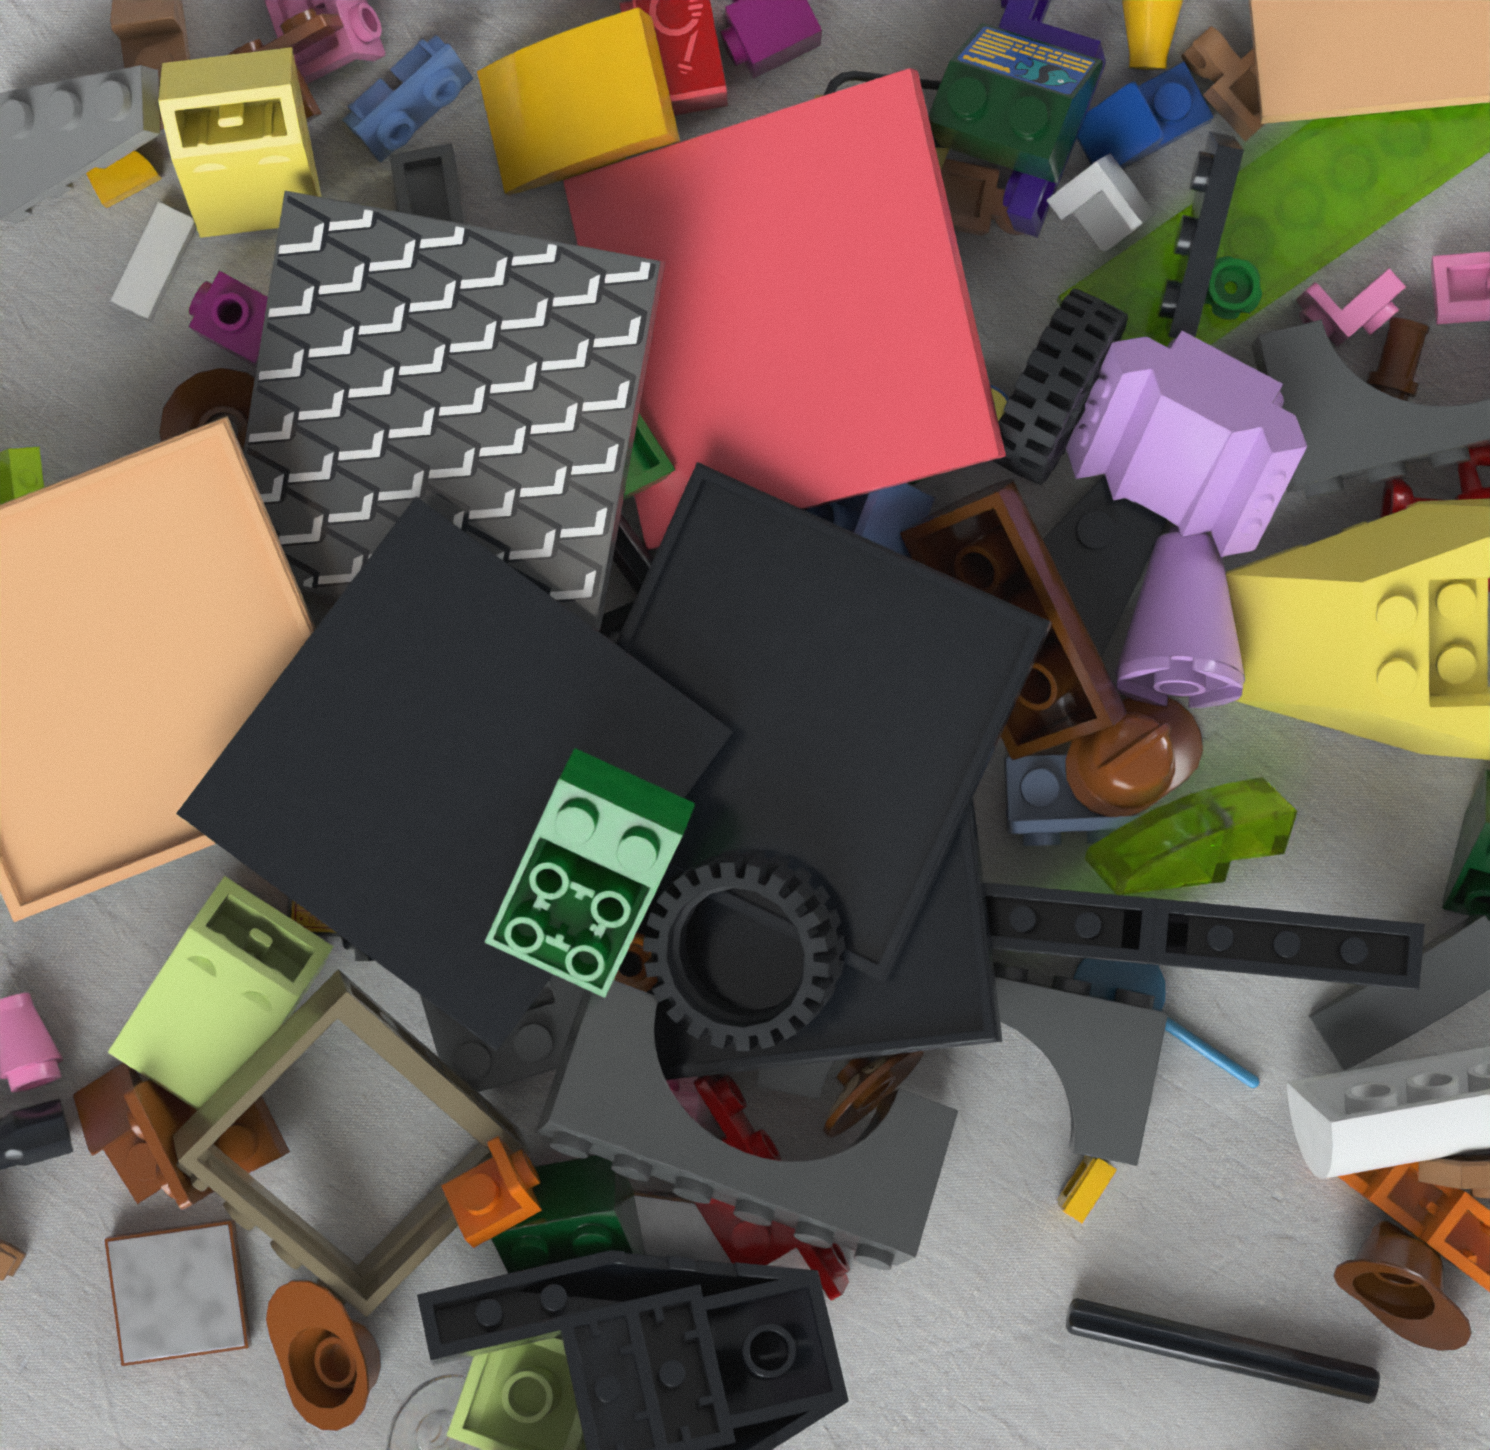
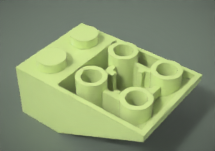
[108,876,334,1110]

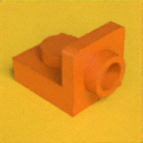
[441,1135,542,1248]

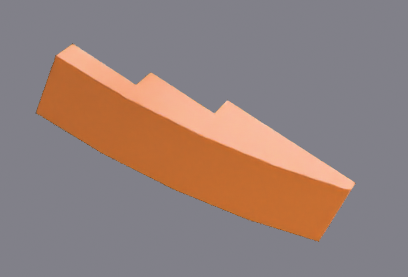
[1337,1162,1490,1293]

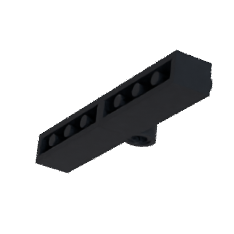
[984,882,1425,990]

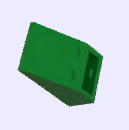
[485,748,695,998]

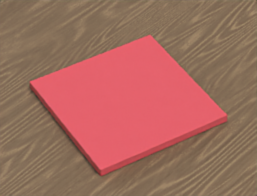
[563,68,1006,550]

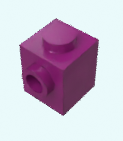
[719,0,822,79]
[188,270,268,368]

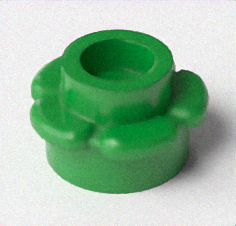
[1204,256,1262,320]

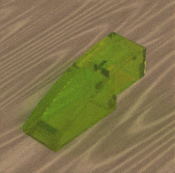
[1084,777,1298,895]

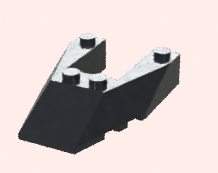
[417,1250,849,1450]

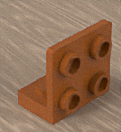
[123,1079,290,1210]

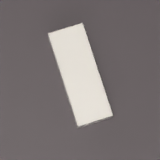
[111,202,196,321]

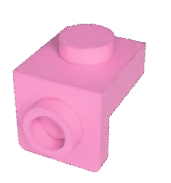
[1430,251,1490,325]
[1296,268,1406,347]

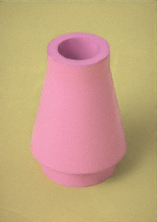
[0,993,63,1092]

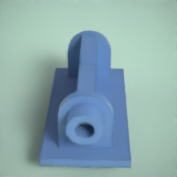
[342,35,473,163]

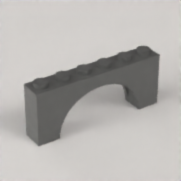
[1251,320,1490,499]
[756,962,1168,1166]
[535,980,958,1270]

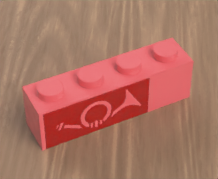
[619,0,728,116]

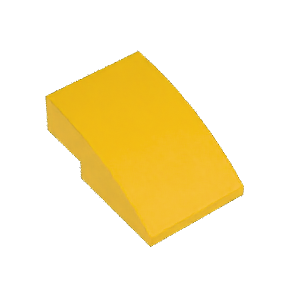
[477,7,680,195]

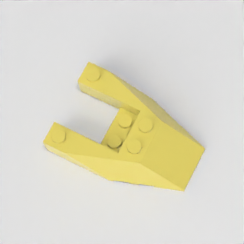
[1225,499,1490,760]

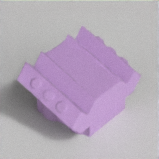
[1066,331,1307,557]

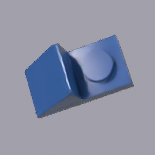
[1077,62,1214,169]

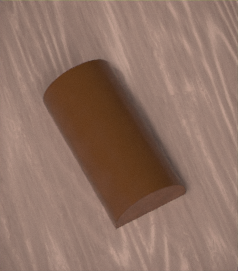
[900,479,1127,761]

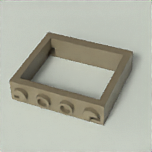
[173,969,530,1318]

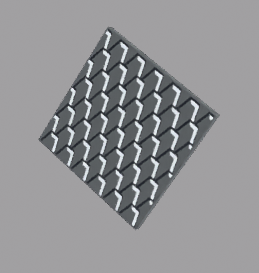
[243,191,665,632]

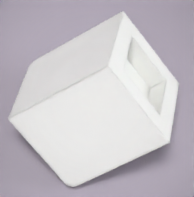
[1047,153,1156,251]

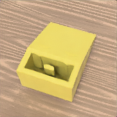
[158,47,322,238]

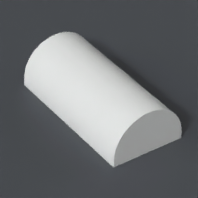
[1286,1046,1490,1179]

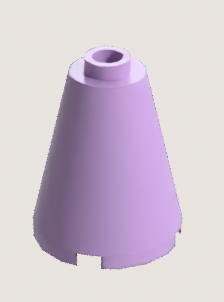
[1115,526,1245,708]

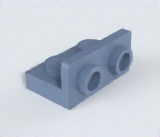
[1004,755,1141,846]

